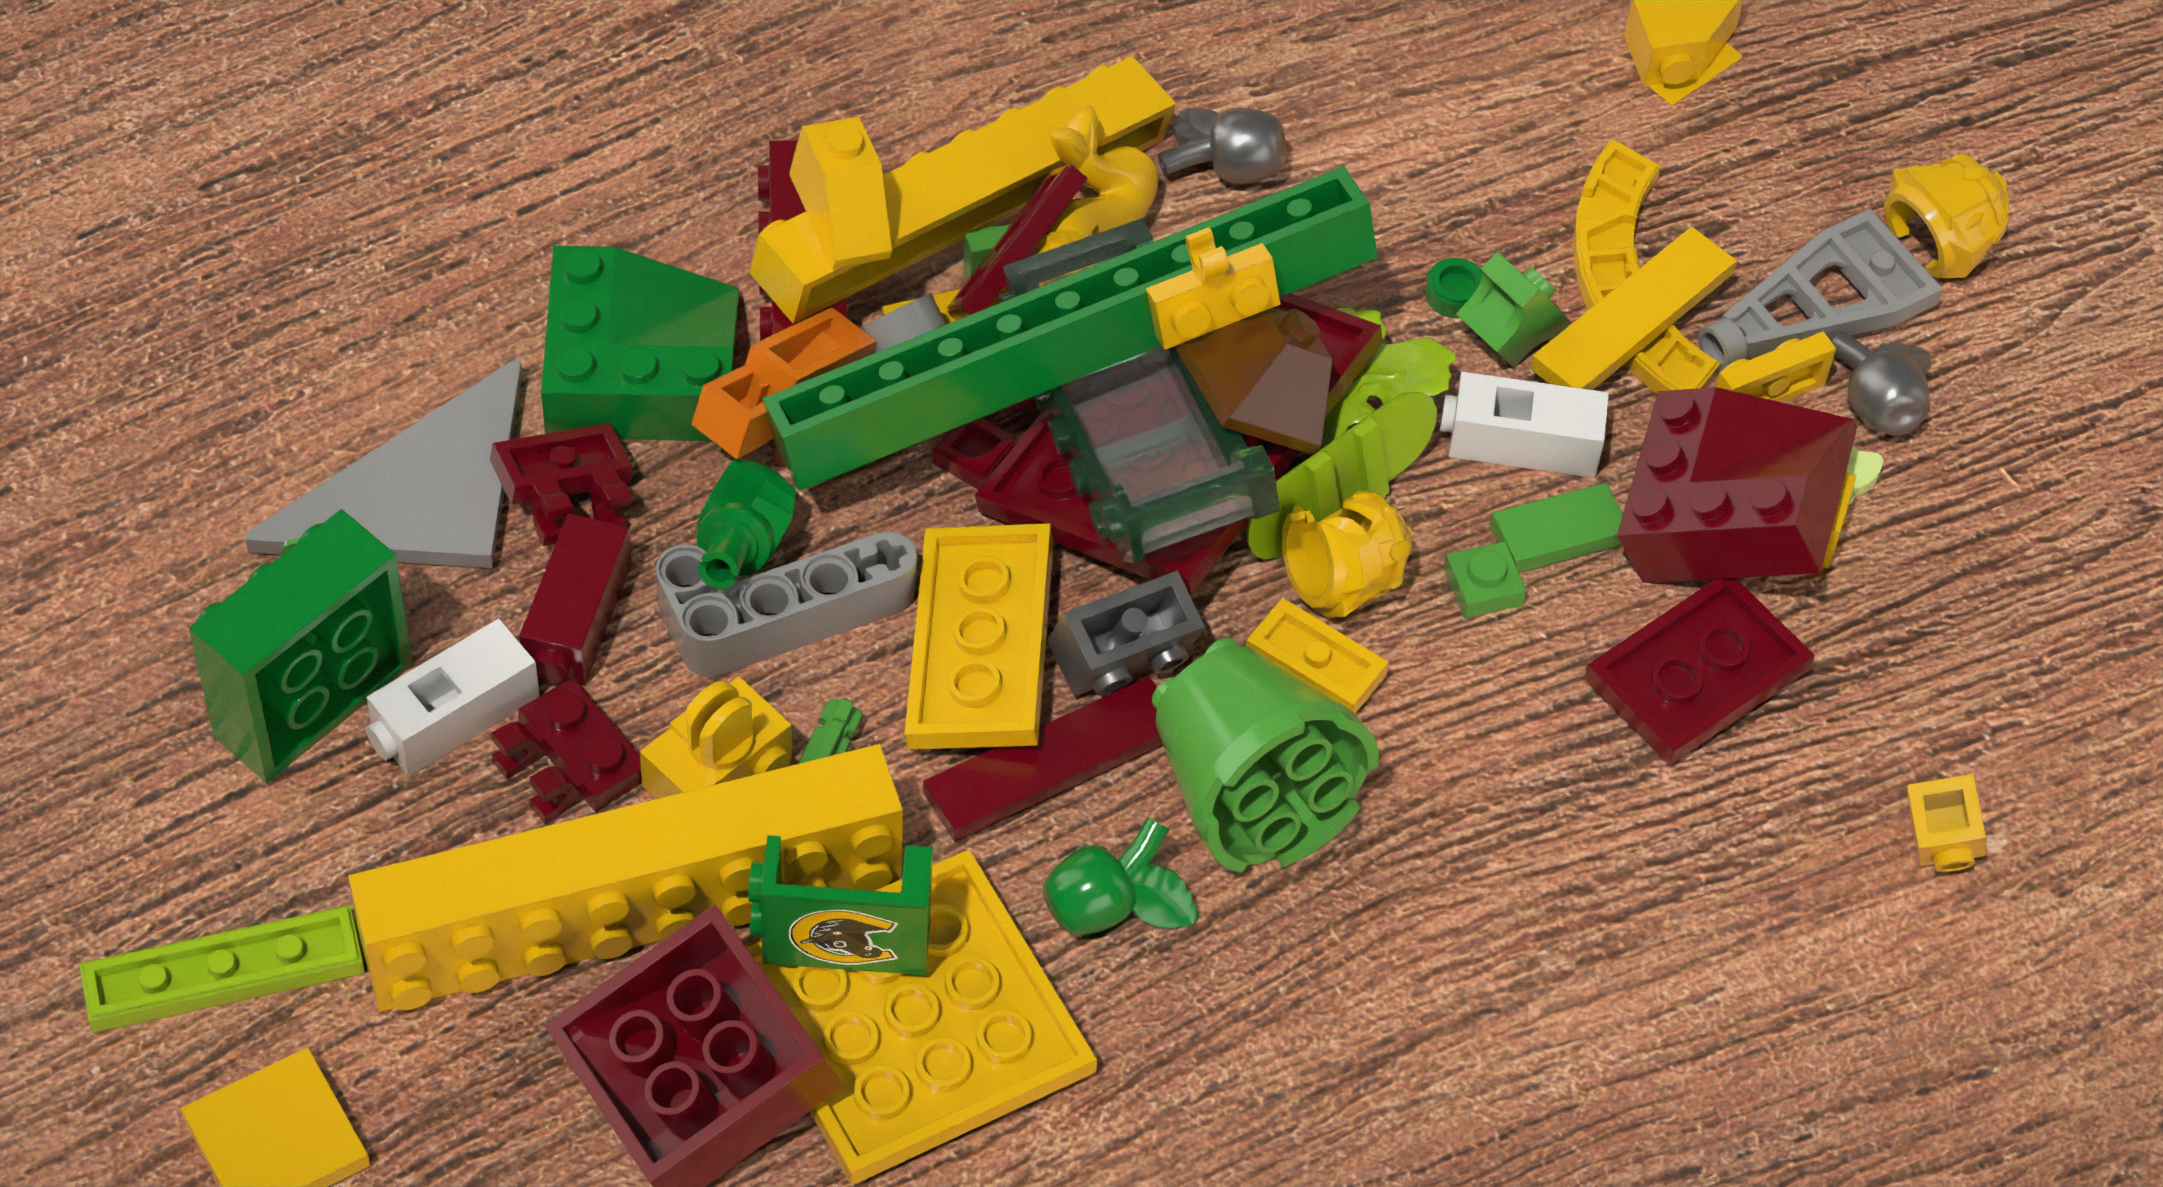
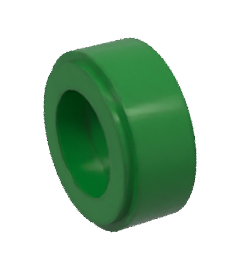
[1425,258,1482,318]

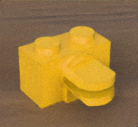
[640,676,793,799]

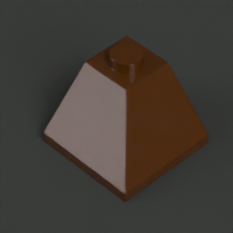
[1174,307,1332,455]

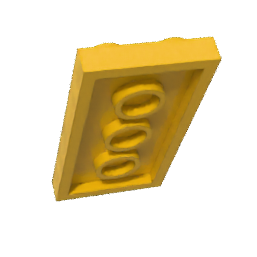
[904,523,1054,750]

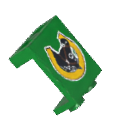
[748,835,933,975]

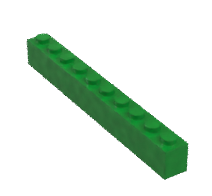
[762,166,1378,491]

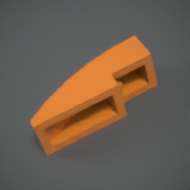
[691,307,877,459]

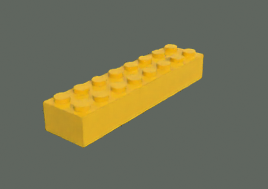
[348,744,903,1012]

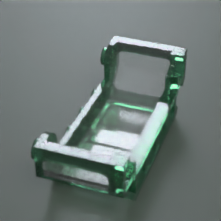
[999,218,1281,563]

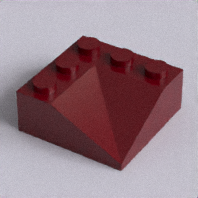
[1617,387,1857,583]
[544,904,845,1187]

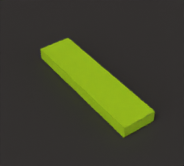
[79,905,365,1033]

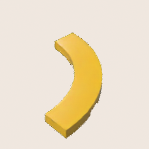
[1573,138,1721,394]

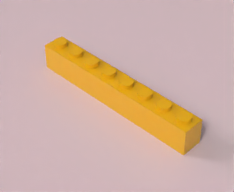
[749,56,1176,324]

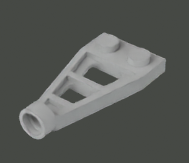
[1698,209,1943,372]

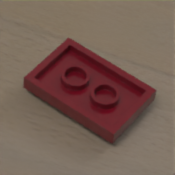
[1584,578,1815,765]

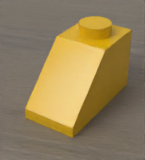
[1624,0,1743,87]
[789,116,892,269]

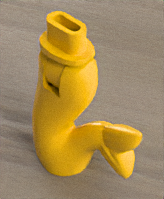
[1032,106,1159,287]

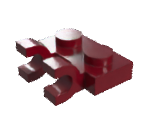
[490,423,633,546]
[491,678,642,824]

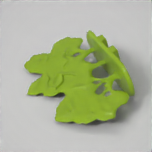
[1246,308,1457,560]

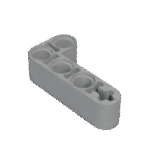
[656,531,917,677]

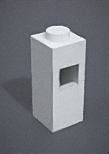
[1440,371,1609,478]
[365,618,539,777]

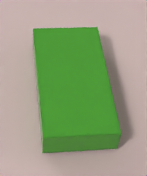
[1489,482,1623,573]

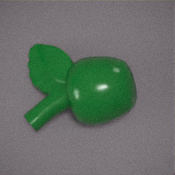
[1043,817,1198,935]

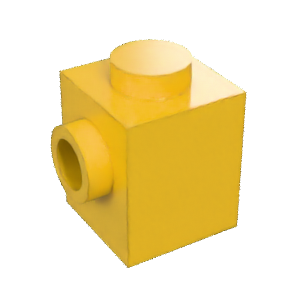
[1907,774,1986,872]

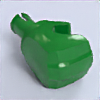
[696,459,796,589]

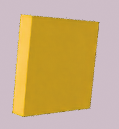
[180,1047,370,1187]

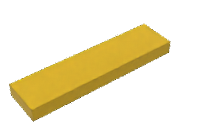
[1530,226,1737,390]

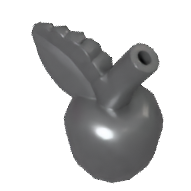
[1157,108,1286,184]
[1832,332,1931,436]

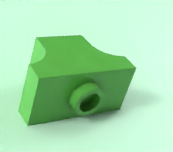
[1456,251,1572,368]

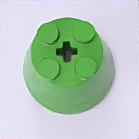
[1152,638,1379,873]

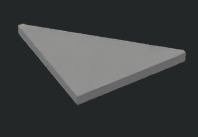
[245,360,523,568]

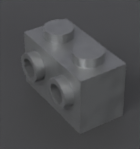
[1047,570,1205,697]

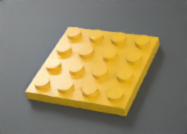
[746,849,1097,1186]

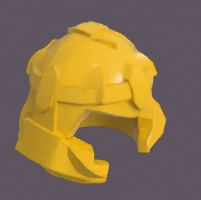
[1884,154,2010,279]
[1282,491,1412,617]

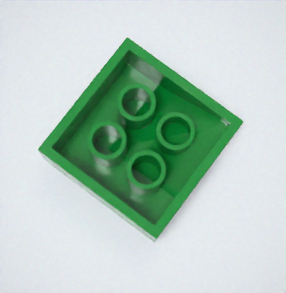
[541,245,740,441]
[189,509,413,784]

